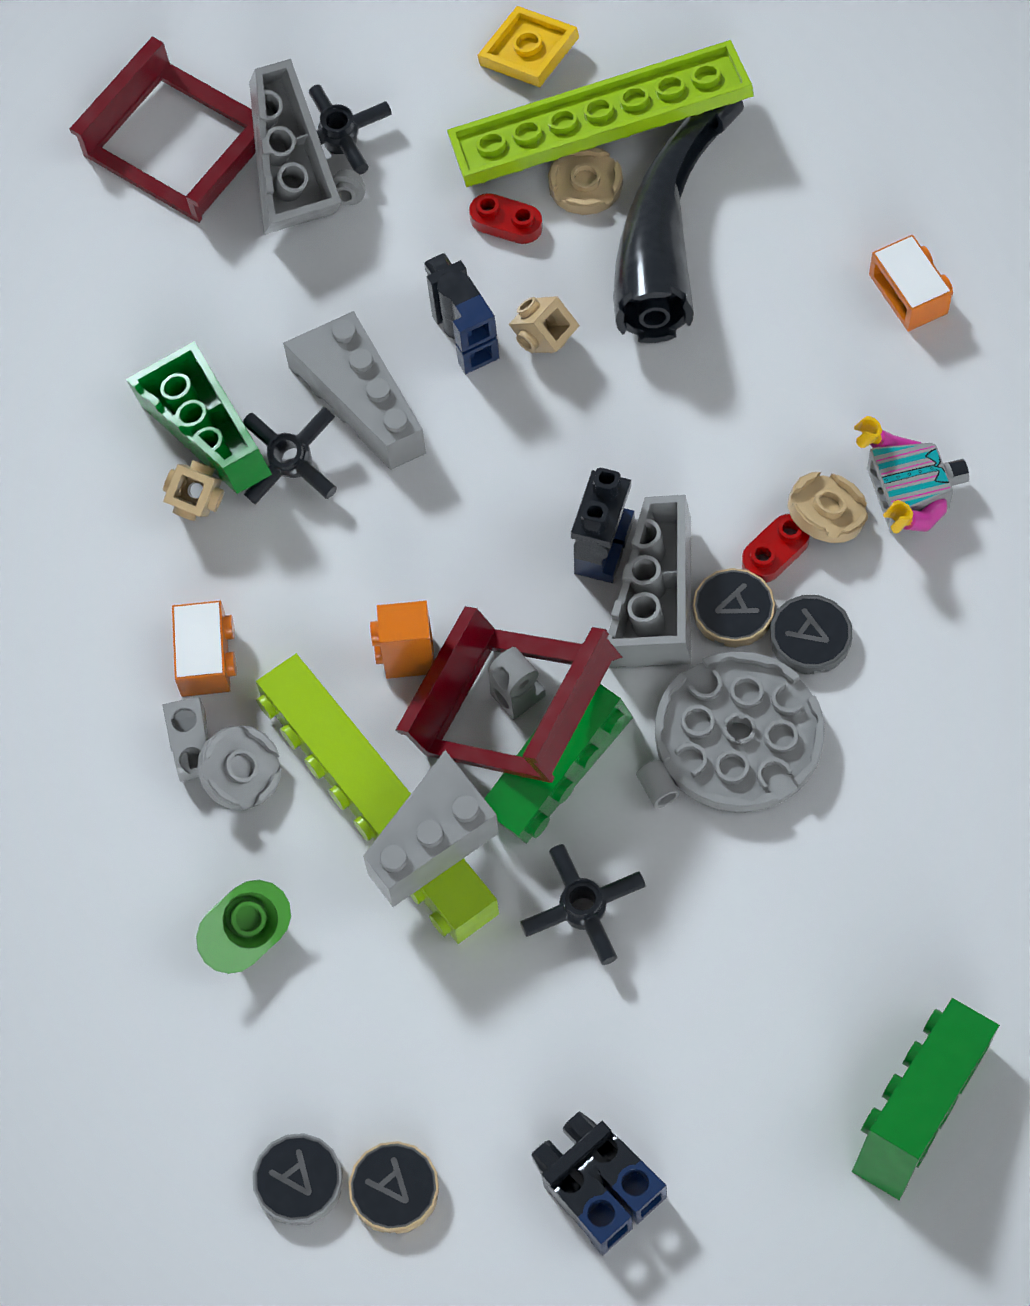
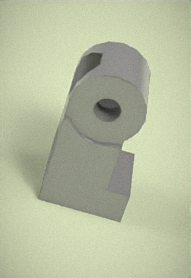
[489,647,546,720]
[162,696,208,782]

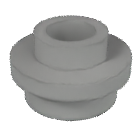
[332,169,365,205]

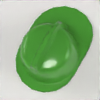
[196,880,291,974]

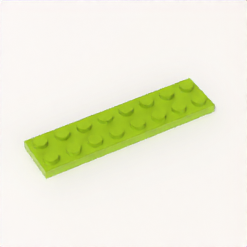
[447,40,754,188]

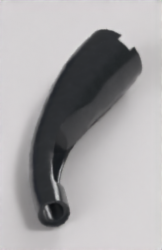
[613,100,744,343]

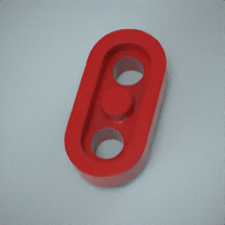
[469,193,543,244]
[742,514,810,583]

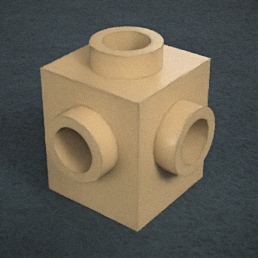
[508,296,580,353]
[163,460,224,521]

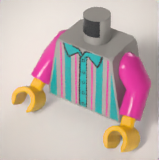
[854,416,969,534]

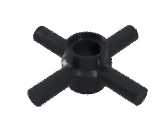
[309,85,392,175]
[243,406,337,505]
[520,844,646,965]

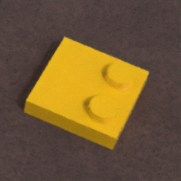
[477,6,579,88]

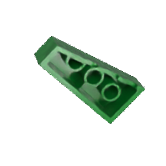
[126,341,272,494]
[484,684,634,844]
[852,998,1000,1200]

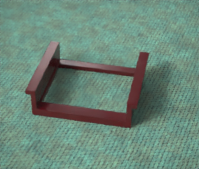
[69,36,256,223]
[395,606,623,783]

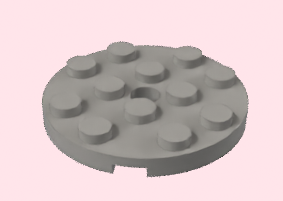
[655,652,824,812]

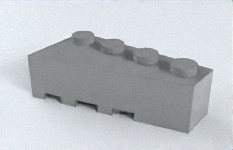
[249,59,342,235]
[283,311,426,470]
[607,495,691,668]

